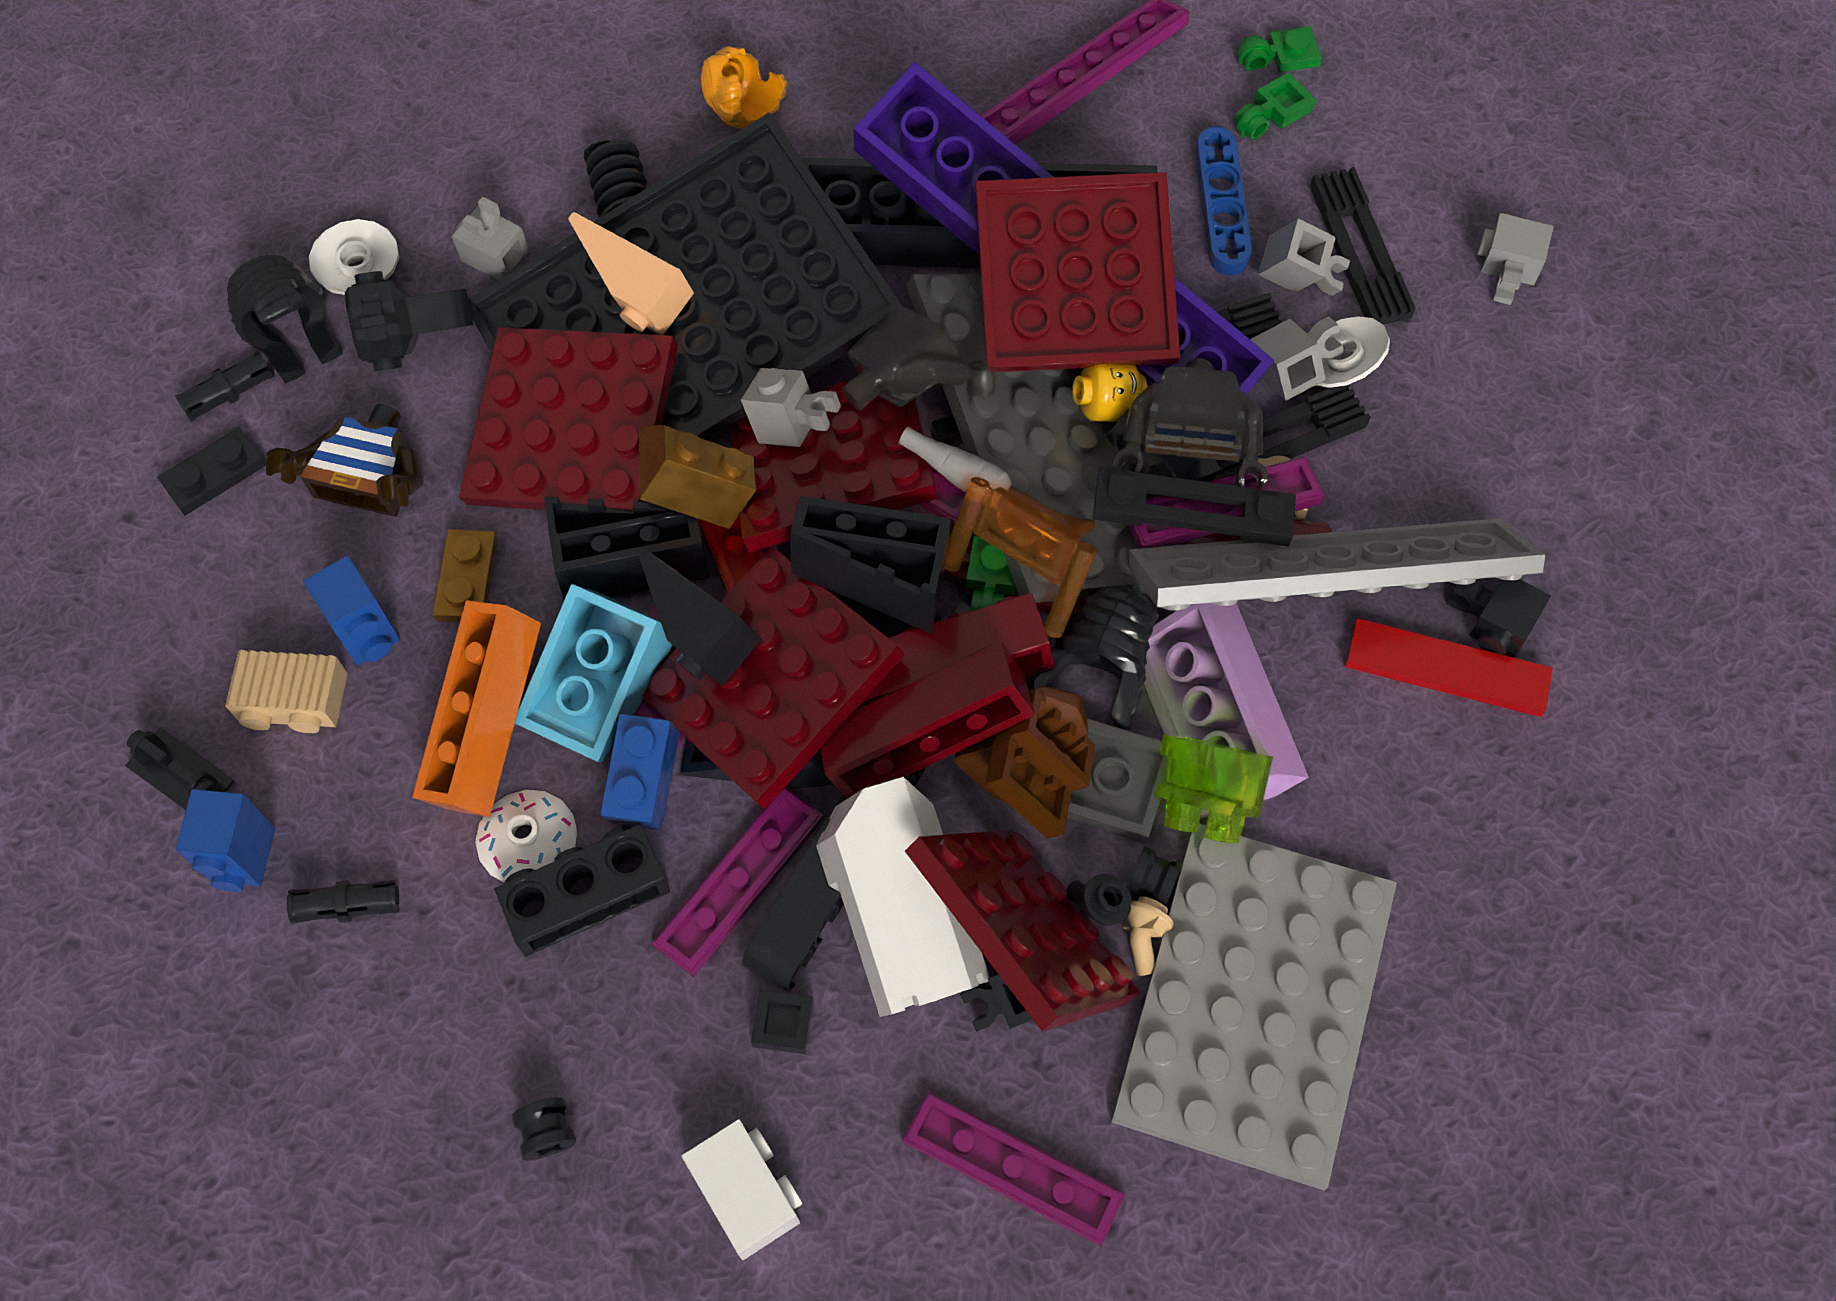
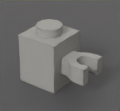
[452,197,529,281]
[1477,213,1554,305]
[1258,218,1350,296]
[1250,316,1344,401]
[741,368,841,447]

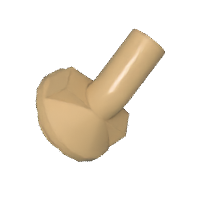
[1122,897,1174,976]

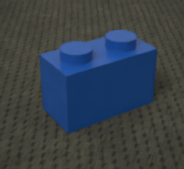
[303,555,401,666]
[600,714,680,831]
[175,789,276,892]

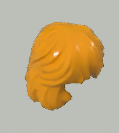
[700,46,788,129]

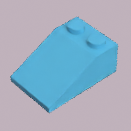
[515,584,672,762]

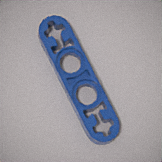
[1196,127,1252,276]

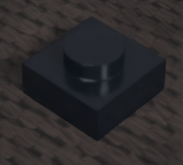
[751,990,814,1054]

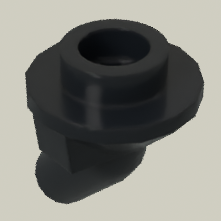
[1066,873,1132,926]

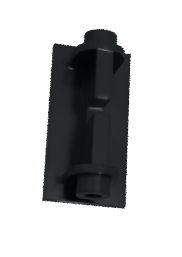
[125,727,235,810]

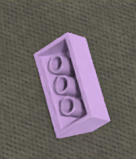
[1144,603,1309,819]

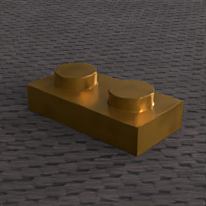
[433,529,498,622]

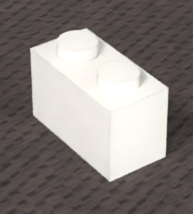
[681,1119,802,1261]

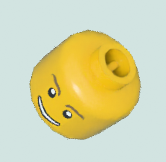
[1072,364,1147,422]

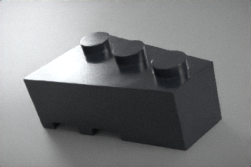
[790,496,951,634]
[544,497,709,600]

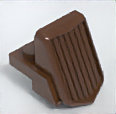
[954,686,1095,839]

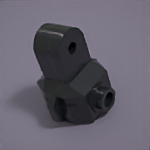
[345,271,473,372]

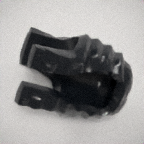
[227,255,343,384]
[1031,586,1159,730]

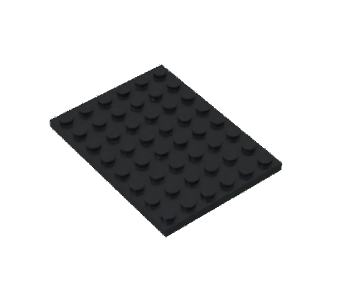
[468,113,906,440]

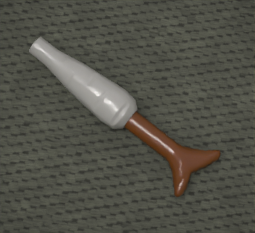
[898,426,1095,555]

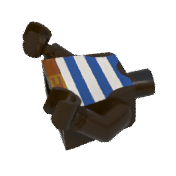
[266,404,424,517]

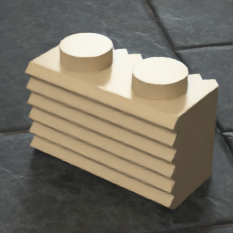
[225,649,348,733]

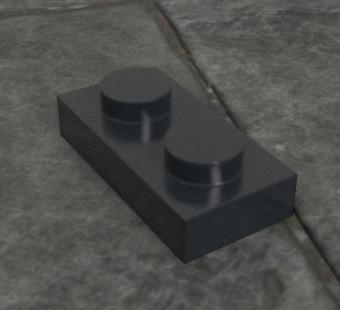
[157,427,266,516]

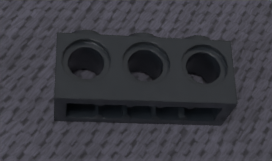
[494,824,670,957]

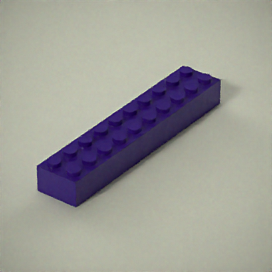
[853,61,1275,421]

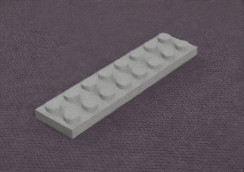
[1128,518,1545,610]

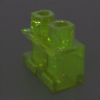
[1153,734,1273,843]

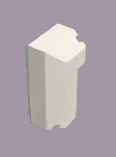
[816,777,989,1017]

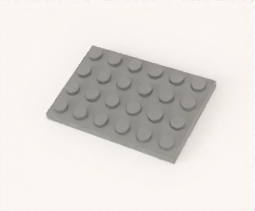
[1111,822,1397,1191]

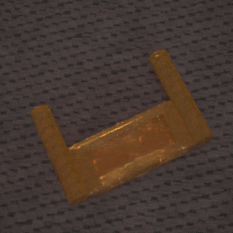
[945,477,1097,638]

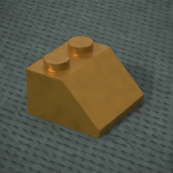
[639,425,756,529]

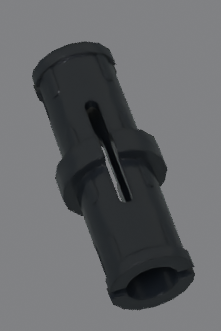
[175,351,274,422]
[287,879,399,924]

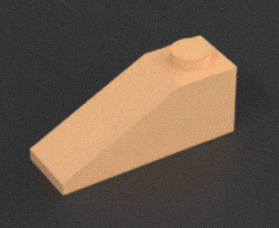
[568,212,694,335]

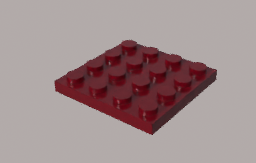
[975,172,1180,373]
[459,327,678,510]
[730,369,938,553]
[642,546,905,809]
[905,830,1140,1032]

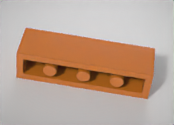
[412,600,541,817]

